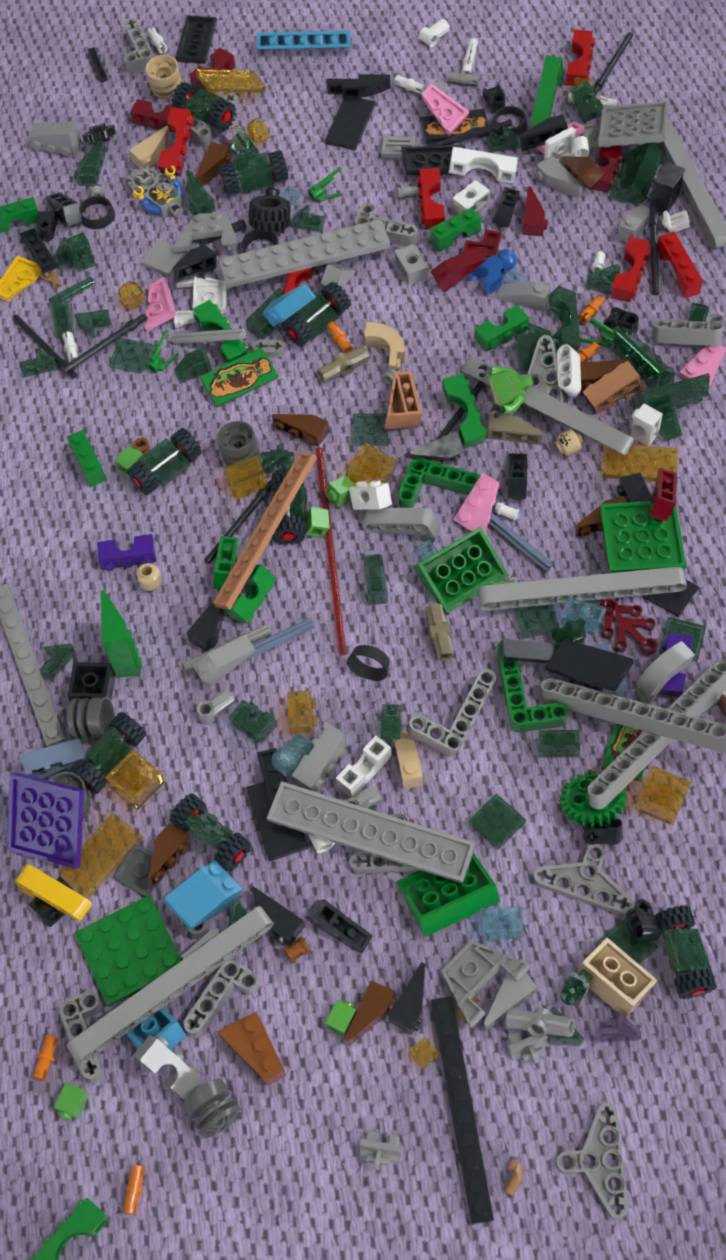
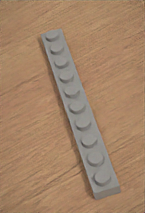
[0,583,66,747]

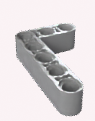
[406,669,496,757]

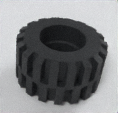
[249,195,291,232]

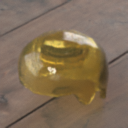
[247,118,270,144]
[118,281,144,309]

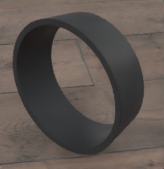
[493,106,527,138]
[79,196,115,229]
[241,229,278,253]
[347,645,390,681]

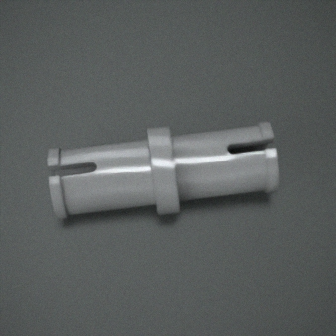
[447,72,480,86]

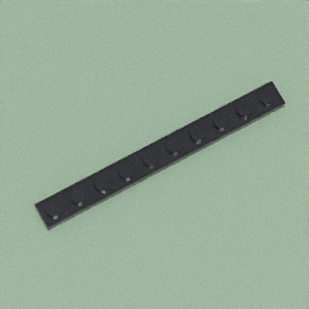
[431,996,494,1225]

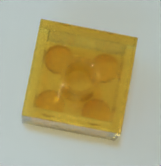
[346,443,397,485]
[105,750,165,811]
[635,766,691,826]

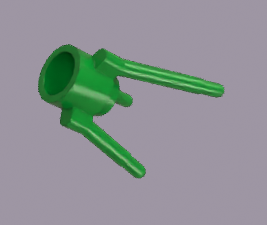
[308,167,343,202]
[574,317,620,348]
[146,329,179,373]

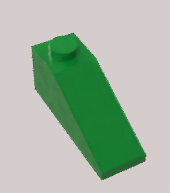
[213,536,239,590]

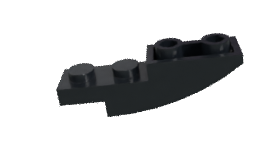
[327,74,391,99]

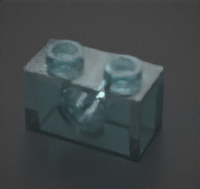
[561,597,606,637]
[480,906,525,942]

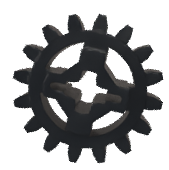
[82,123,117,145]

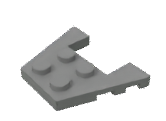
[173,211,238,253]
[441,940,531,1028]

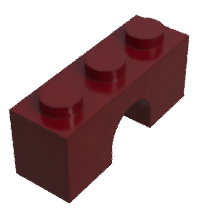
[189,47,235,94]
[130,99,177,133]
[589,145,624,193]

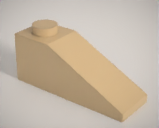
[129,126,171,168]
[392,732,423,789]

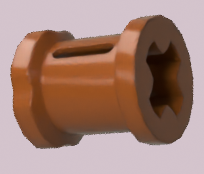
[283,936,311,964]

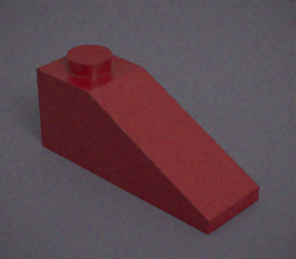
[523,186,548,236]
[430,247,486,291]
[649,468,677,521]

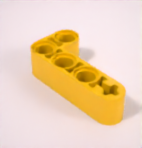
[15,864,93,922]

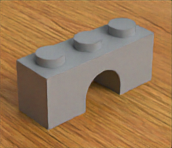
[133,1035,203,1100]

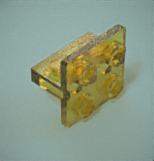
[224,454,267,500]

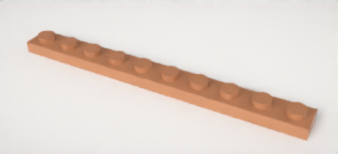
[213,452,317,610]

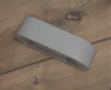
[252,340,286,357]

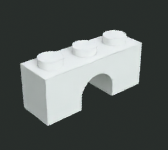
[336,735,392,798]

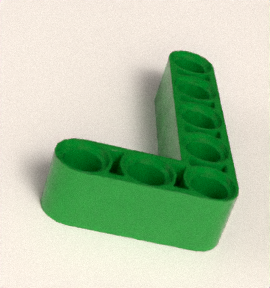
[530,55,564,129]
[398,458,481,508]
[497,639,568,732]

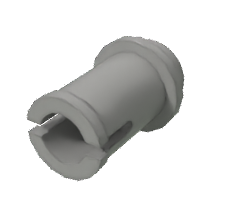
[397,185,418,199]

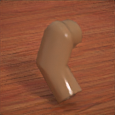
[40,271,61,289]
[504,1159,524,1196]

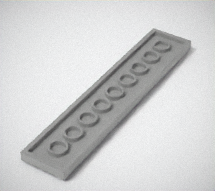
[219,219,391,288]
[267,781,476,883]

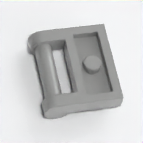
[382,134,416,159]

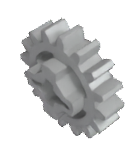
[128,165,163,194]

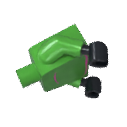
[478,364,533,418]

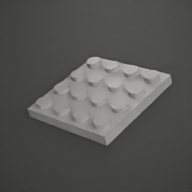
[598,101,669,147]

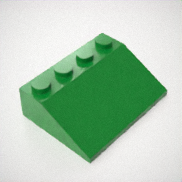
[413,527,509,613]
[100,590,143,678]
[396,852,500,937]

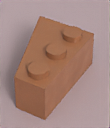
[583,361,645,414]
[384,371,422,429]

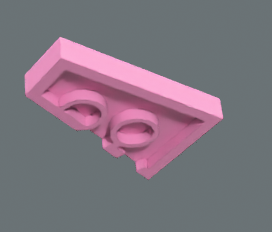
[421,83,469,136]
[144,277,177,331]
[679,345,726,394]
[453,473,500,535]

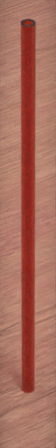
[315,447,347,656]

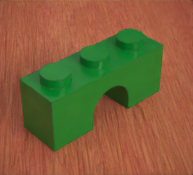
[0,197,39,233]
[430,207,481,252]
[474,304,530,352]
[66,430,107,487]
[222,564,277,623]

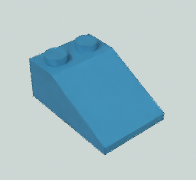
[163,861,242,930]
[125,1008,187,1050]

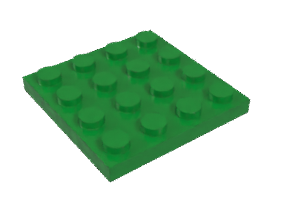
[599,501,686,573]
[74,894,182,1007]

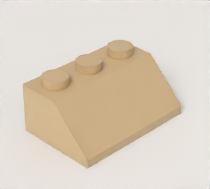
[575,938,658,1019]

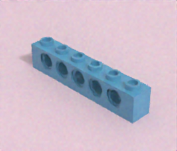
[257,30,351,50]

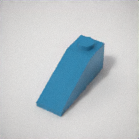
[262,283,316,326]

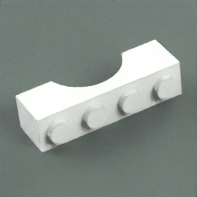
[449,147,518,183]

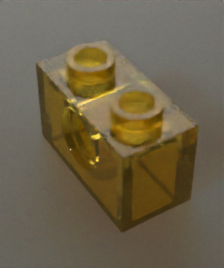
[287,690,317,736]

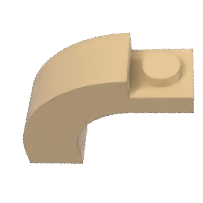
[365,322,405,372]

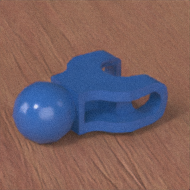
[466,249,517,294]

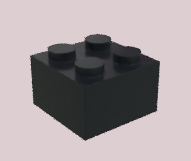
[648,162,685,213]
[68,662,116,702]

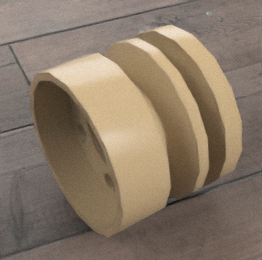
[146,55,183,99]

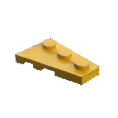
[0,255,41,302]

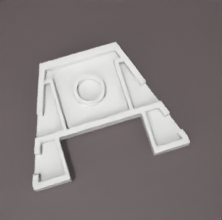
[174,276,227,328]

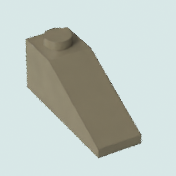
[488,411,543,445]

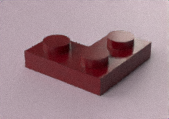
[463,230,502,258]

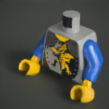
[132,166,183,217]

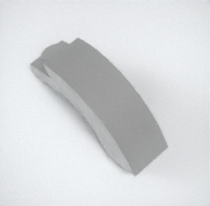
[634,641,695,704]

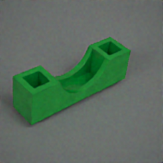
[192,299,249,364]
[442,373,487,449]
[28,1198,110,1260]

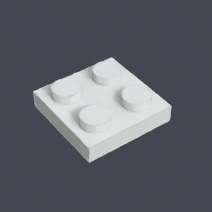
[544,127,576,162]

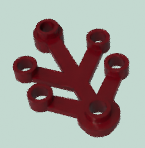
[600,599,657,655]

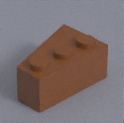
[217,1011,287,1086]

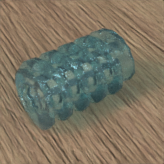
[272,734,314,774]

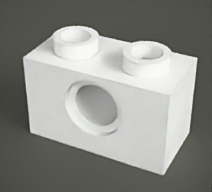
[453,180,490,214]
[630,404,662,446]
[349,480,392,510]

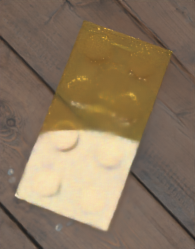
[196,70,266,94]
[602,445,678,481]
[57,812,143,900]

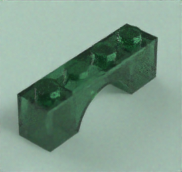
[549,286,580,352]

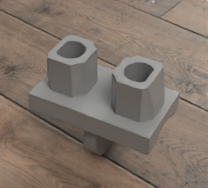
[508,1030,548,1064]
[360,1131,401,1171]

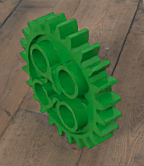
[560,771,627,827]

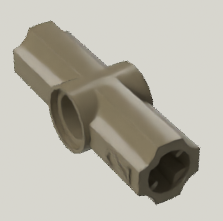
[317,346,370,383]
[425,603,454,661]

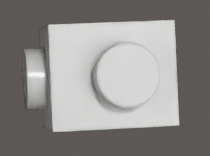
[662,210,690,232]

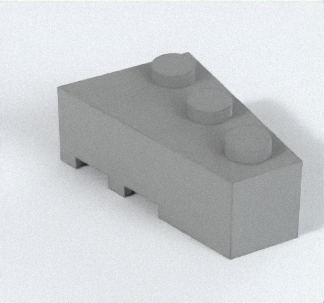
[28,120,82,157]
[292,722,348,792]

